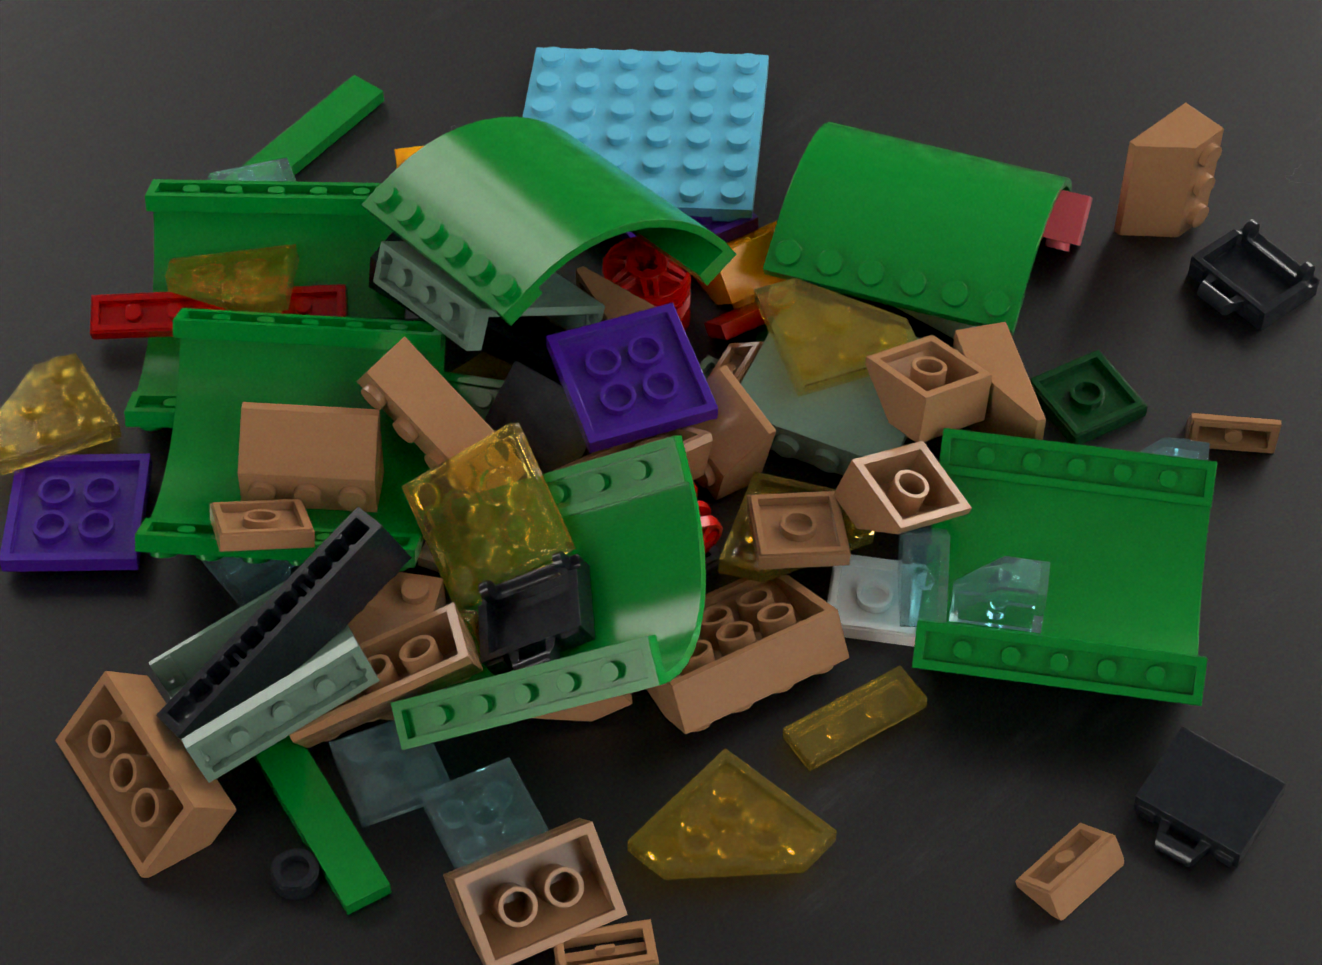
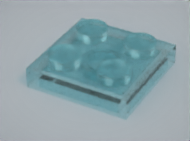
[329,720,454,828]
[420,757,549,869]

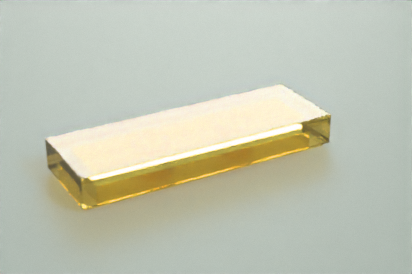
[783,665,928,771]

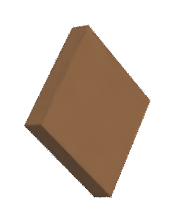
[746,491,851,570]
[210,499,315,552]

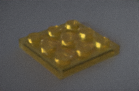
[402,423,576,611]

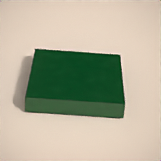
[1030,349,1148,445]

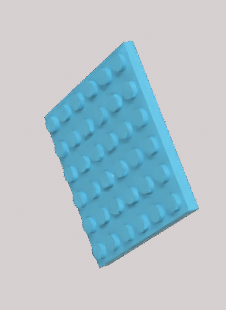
[523,47,769,222]

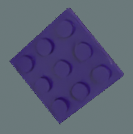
[546,303,718,453]
[0,453,153,572]

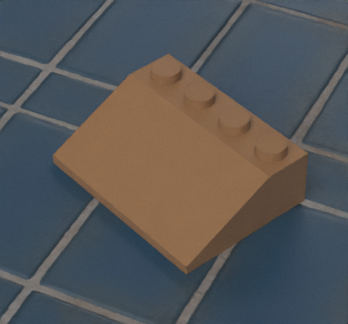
[646,569,849,734]

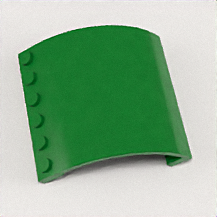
[361,117,737,326]
[763,122,1072,336]
[124,179,406,431]
[135,308,446,572]
[912,428,1217,706]
[391,435,706,750]

